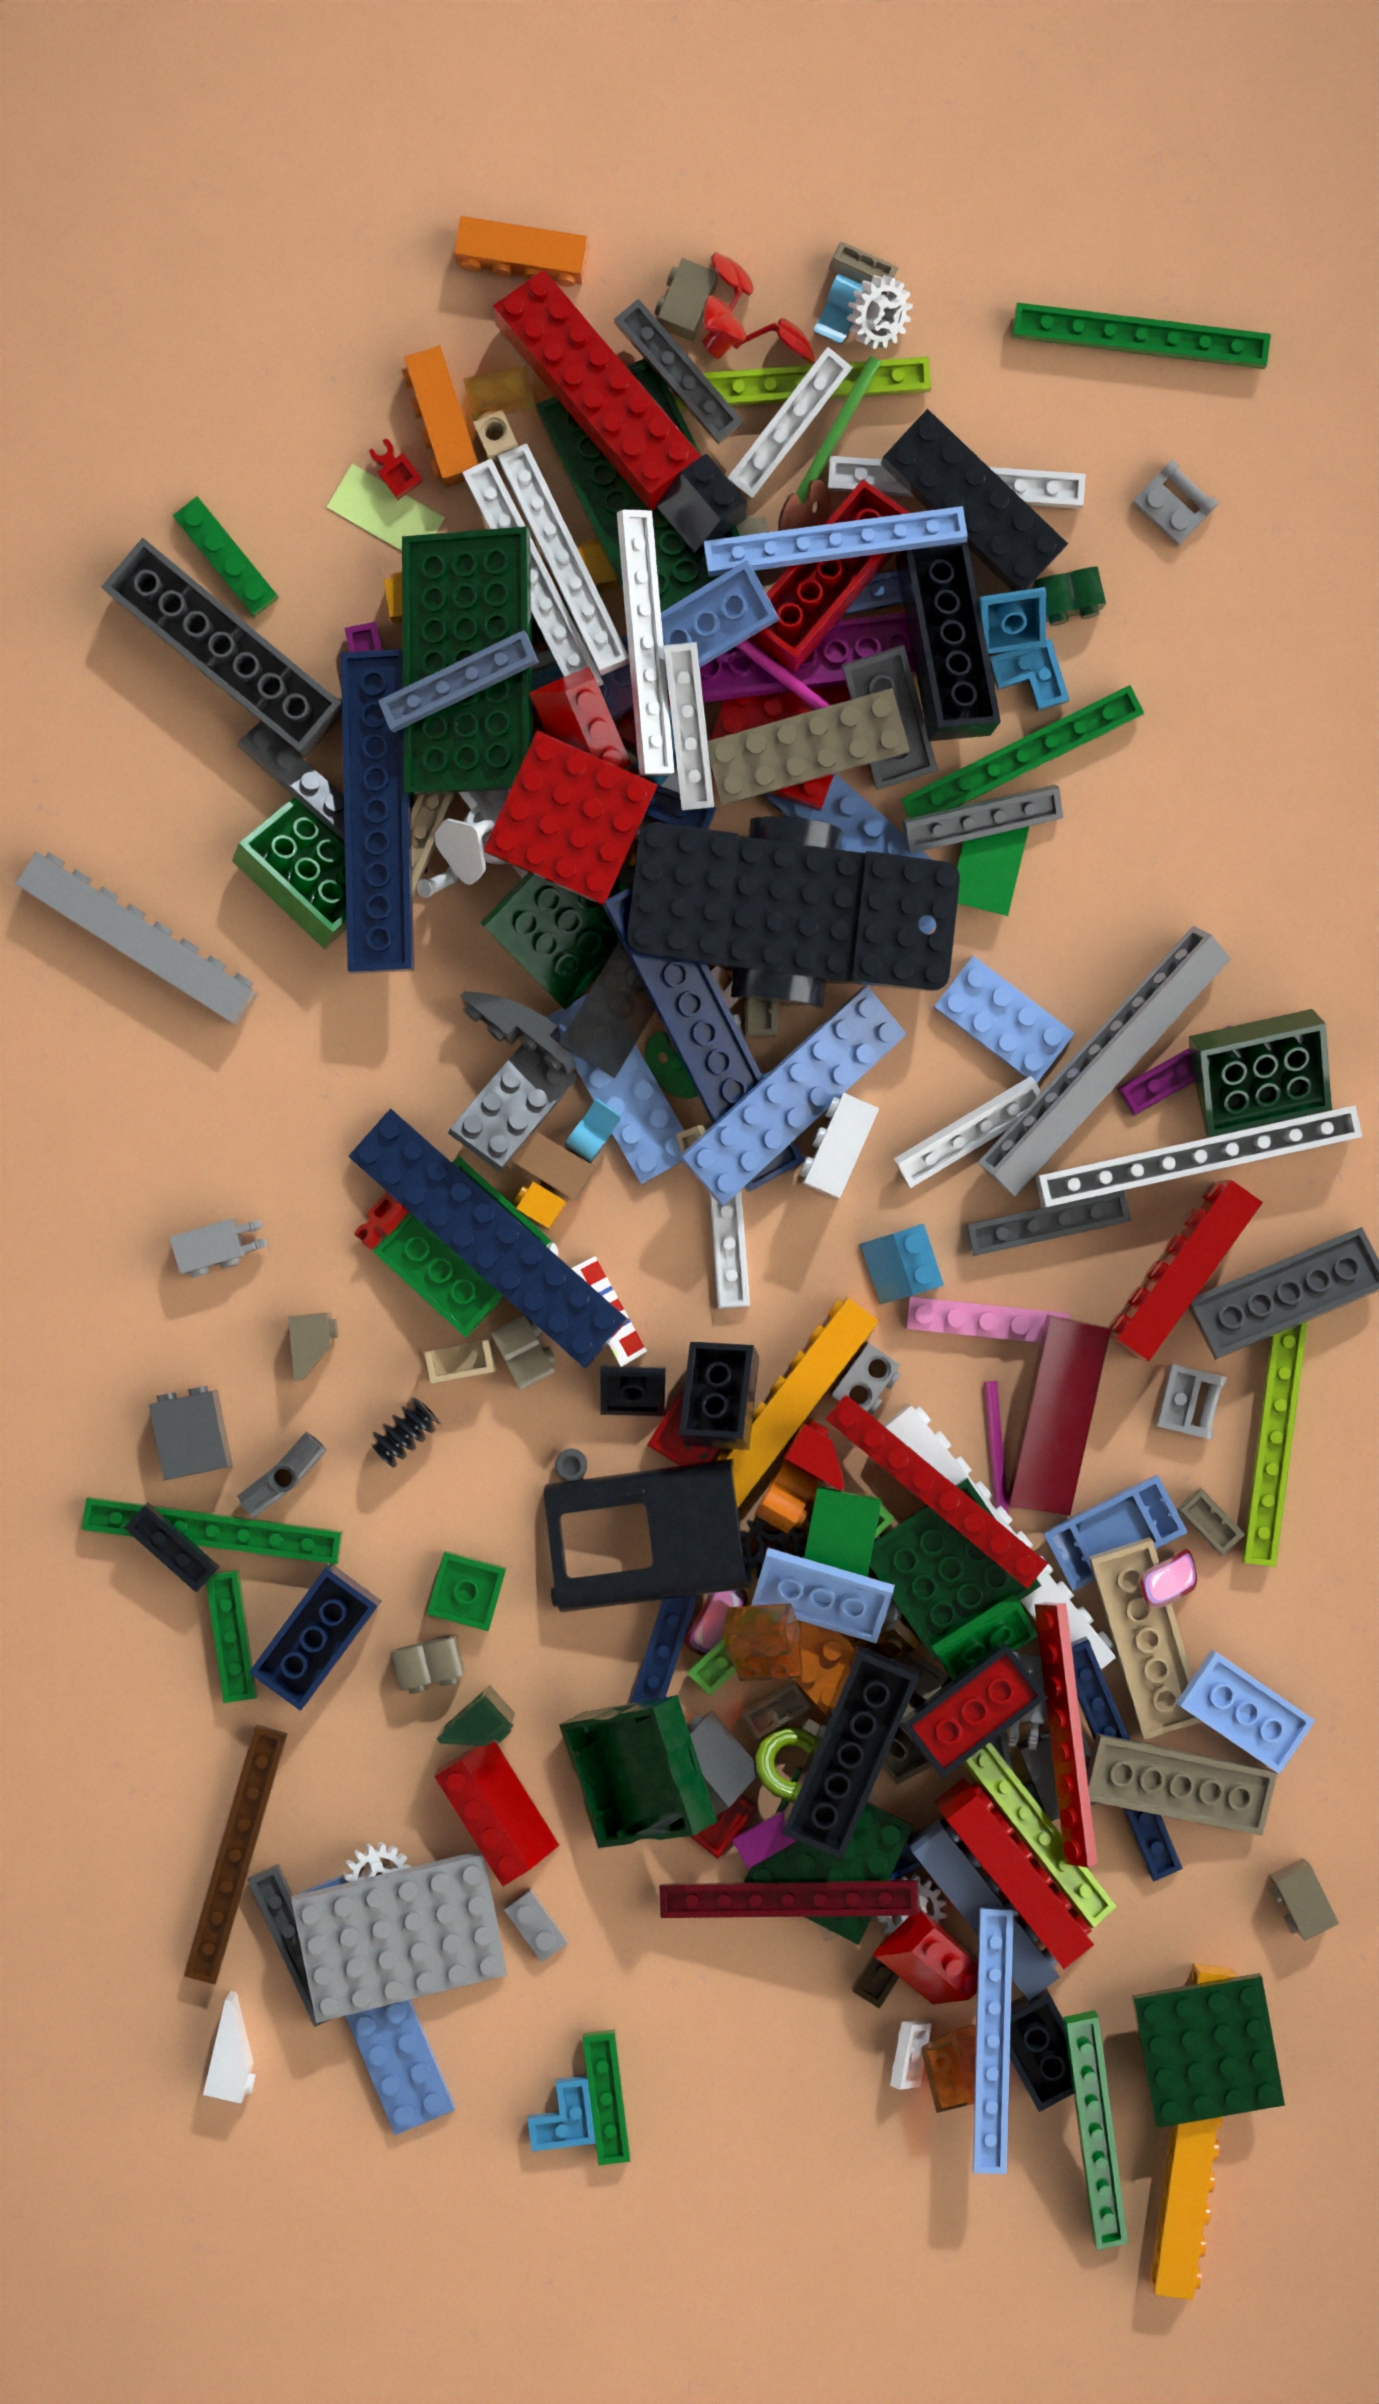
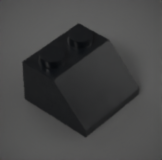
[656,453,747,556]

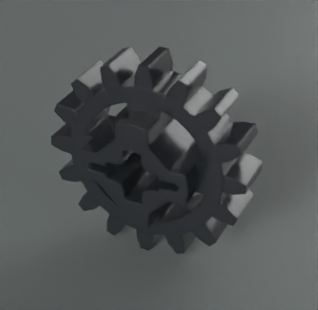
[740,1516,806,1579]

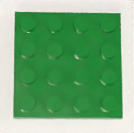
[373,1156,554,1338]

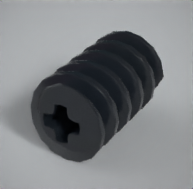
[371,1397,441,1468]

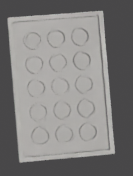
[291,1851,507,2023]

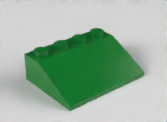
[232,797,347,949]

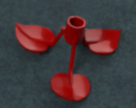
[702,252,815,365]

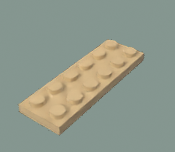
[1089,1537,1202,1740]

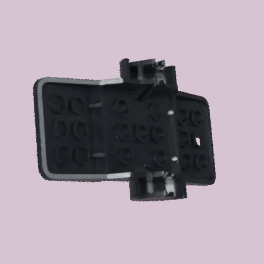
[627,816,960,1009]

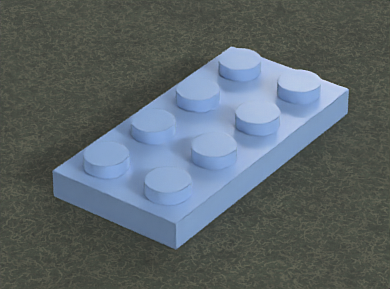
[933,956,1075,1083]
[751,1548,895,1643]
[1176,1649,1315,1774]

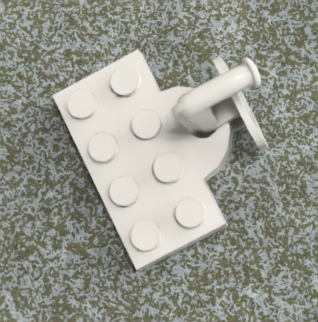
[417,789,528,898]

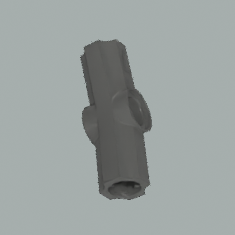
[237,1431,327,1518]

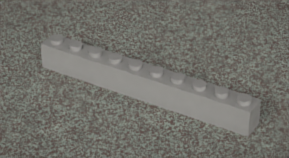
[978,926,1231,1196]

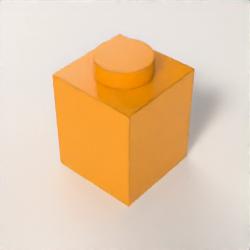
[515,1181,567,1230]

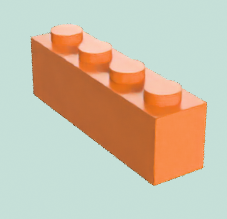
[454,216,588,287]
[401,345,478,487]

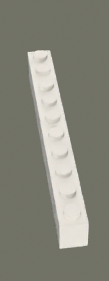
[1034,1105,1363,1208]
[883,1404,1116,1669]

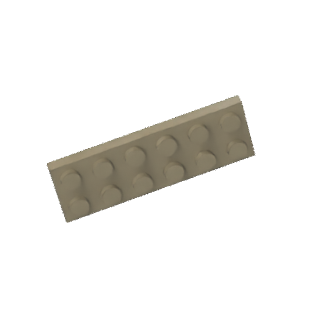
[707,688,910,806]
[1087,1733,1277,1836]

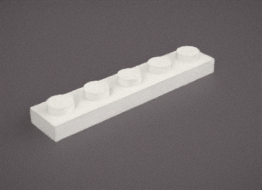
[728,347,853,498]
[664,642,714,810]
[894,1076,1041,1188]

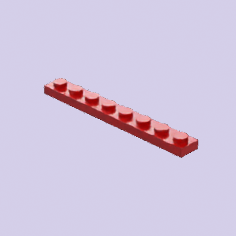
[825,1395,1049,1589]
[1034,1602,1098,1868]

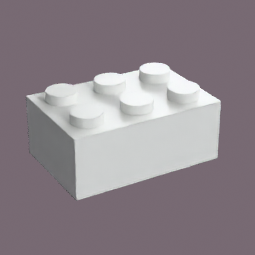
[799,1093,879,1199]

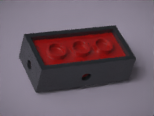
[900,1641,1048,1778]

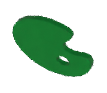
[645,1032,698,1099]

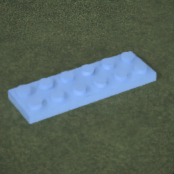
[547,985,684,1184]

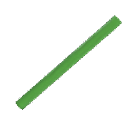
[795,356,881,503]

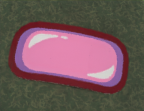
[1140,1549,1197,1608]
[685,1589,748,1656]

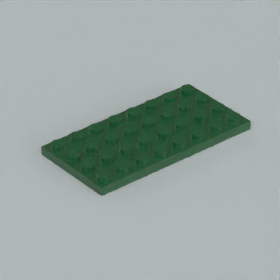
[535,359,758,612]
[402,526,533,795]

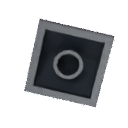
[600,1365,666,1416]

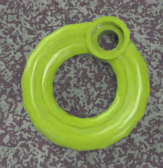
[755,1727,816,1801]

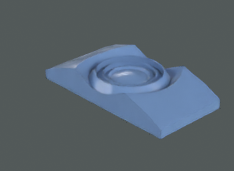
[1043,1475,1188,1592]

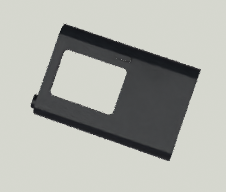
[544,1458,751,1613]

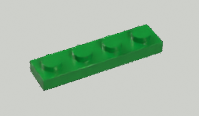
[173,496,279,618]
[206,1569,257,1703]
[582,2029,631,2166]

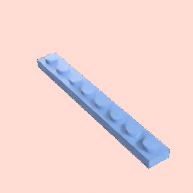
[704,506,968,577]
[972,1906,1013,2174]

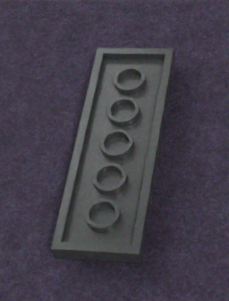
[1189,1227,1379,1360]

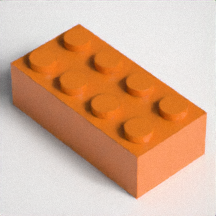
[763,1618,854,1714]

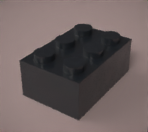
[679,1342,760,1450]
[1010,1988,1074,2112]

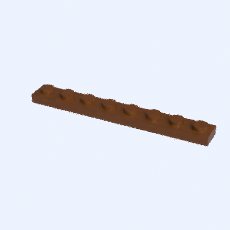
[184,1725,288,1985]

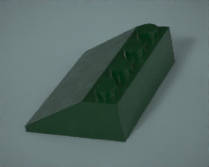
[1188,1009,1332,1137]

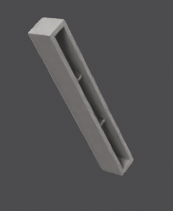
[15,852,258,1025]

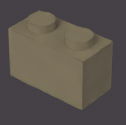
[654,258,718,342]
[1269,1858,1339,1941]

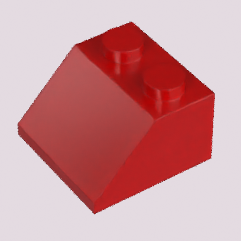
[783,1419,845,1491]

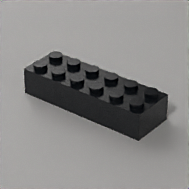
[880,408,1068,592]
[896,542,1001,742]
[780,1645,919,1859]

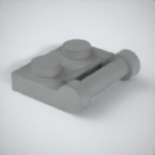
[1132,459,1219,547]
[1155,1364,1227,1440]

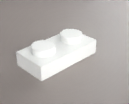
[890,2019,932,2090]

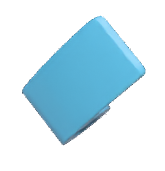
[814,273,863,344]
[564,1098,622,1163]

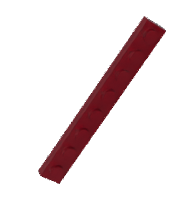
[659,1880,920,1918]

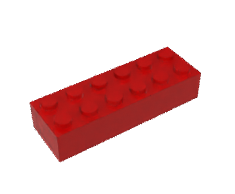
[748,479,910,673]
[1108,1180,1263,1361]
[933,1777,1094,1969]

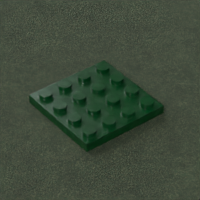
[480,872,627,1010]
[870,1477,1042,1660]
[744,1767,914,1945]
[1132,1973,1285,2128]

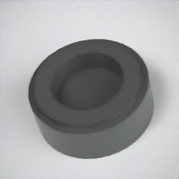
[555,1448,588,1481]

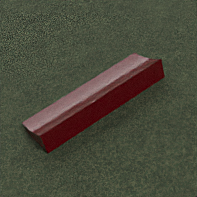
[1007,1314,1111,1516]

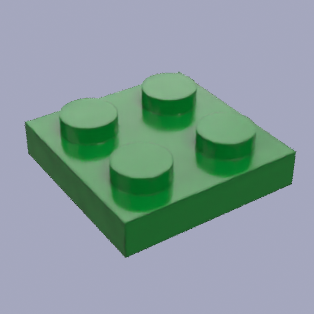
[427,1551,507,1631]

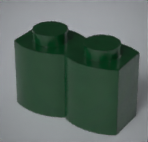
[1032,566,1106,626]

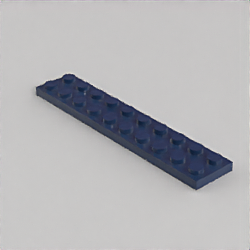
[341,649,414,974]
[603,886,804,1192]
[348,1108,629,1368]

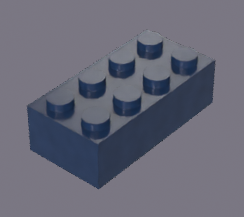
[248,1564,382,1711]

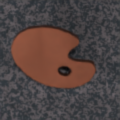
[778,479,831,531]

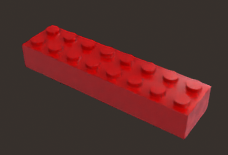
[493,269,702,511]

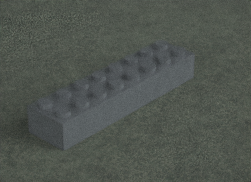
[101,537,342,758]

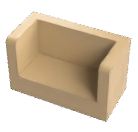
[425,1339,497,1384]

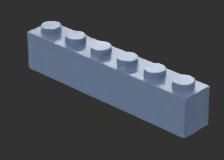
[908,1819,1060,2001]

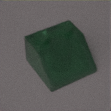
[436,1685,515,1746]

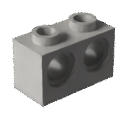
[830,1342,901,1415]

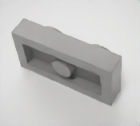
[504,1888,568,1962]

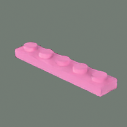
[906,1297,1070,1343]

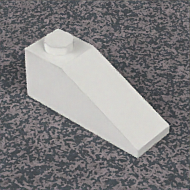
[203,1991,256,2104]

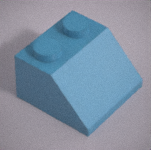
[978,587,1046,654]
[860,1224,944,1305]

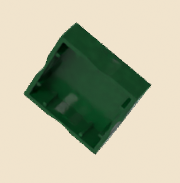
[559,1695,717,1848]

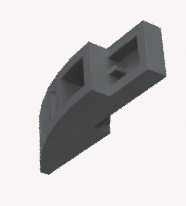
[460,991,577,1074]

